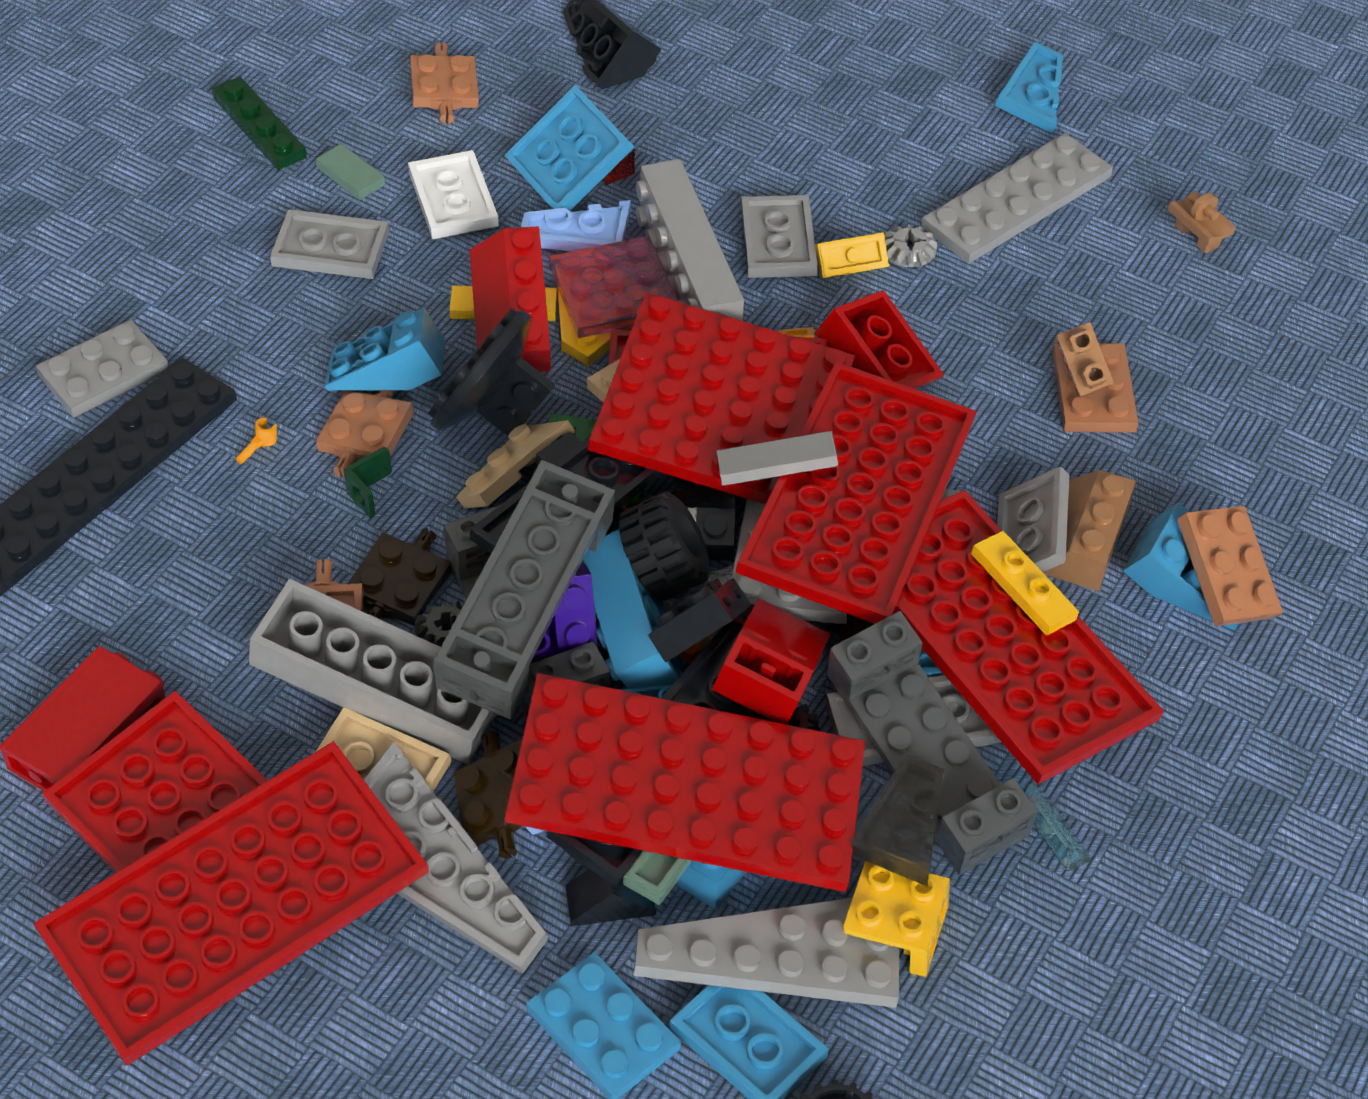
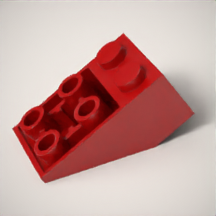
[712,598,830,725]

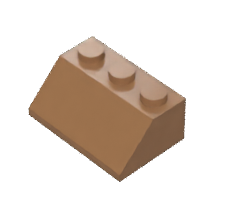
[1043,470,1136,591]

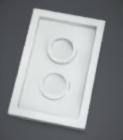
[408,150,499,239]

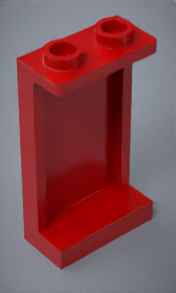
[0,646,166,792]

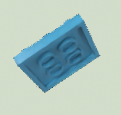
[504,85,635,211]

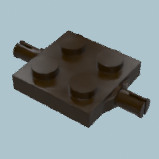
[348,528,451,626]
[454,730,523,859]

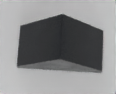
[565,869,656,926]

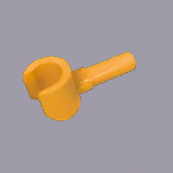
[235,417,277,464]

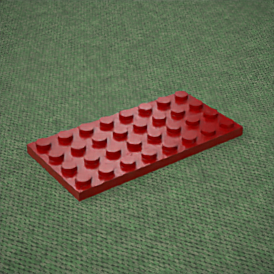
[735,362,977,624]
[894,490,1164,785]
[504,673,865,892]
[33,741,429,1066]

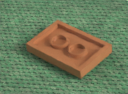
[1052,343,1138,432]
[1177,506,1283,627]

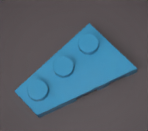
[995,42,1063,134]

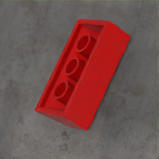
[469,226,551,372]

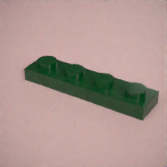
[212,76,307,170]

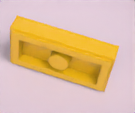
[815,232,889,278]

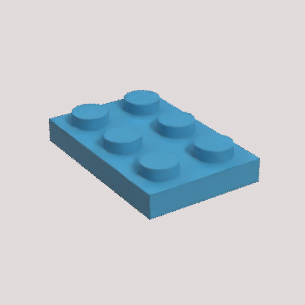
[526,952,681,1099]
[670,985,829,1099]

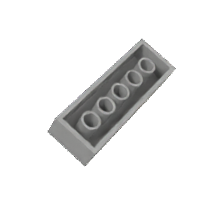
[636,158,744,321]
[249,578,497,765]

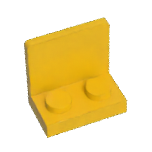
[843,858,950,978]

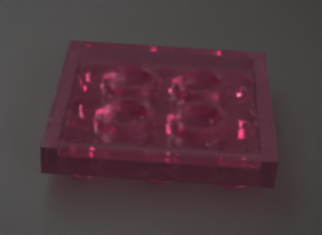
[549,236,678,338]

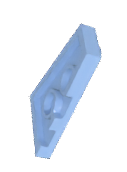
[521,200,631,257]

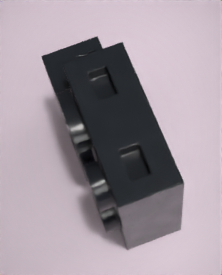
[648,578,751,662]

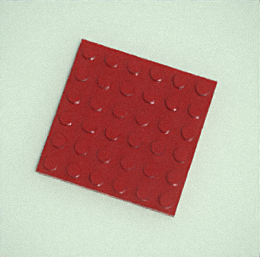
[587,292,855,504]

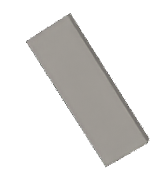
[717,431,838,486]

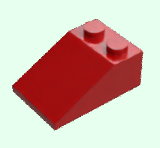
[815,290,944,389]

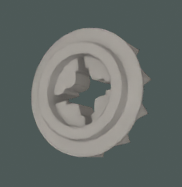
[884,223,937,267]

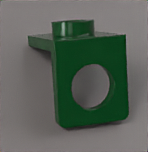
[343,447,392,518]

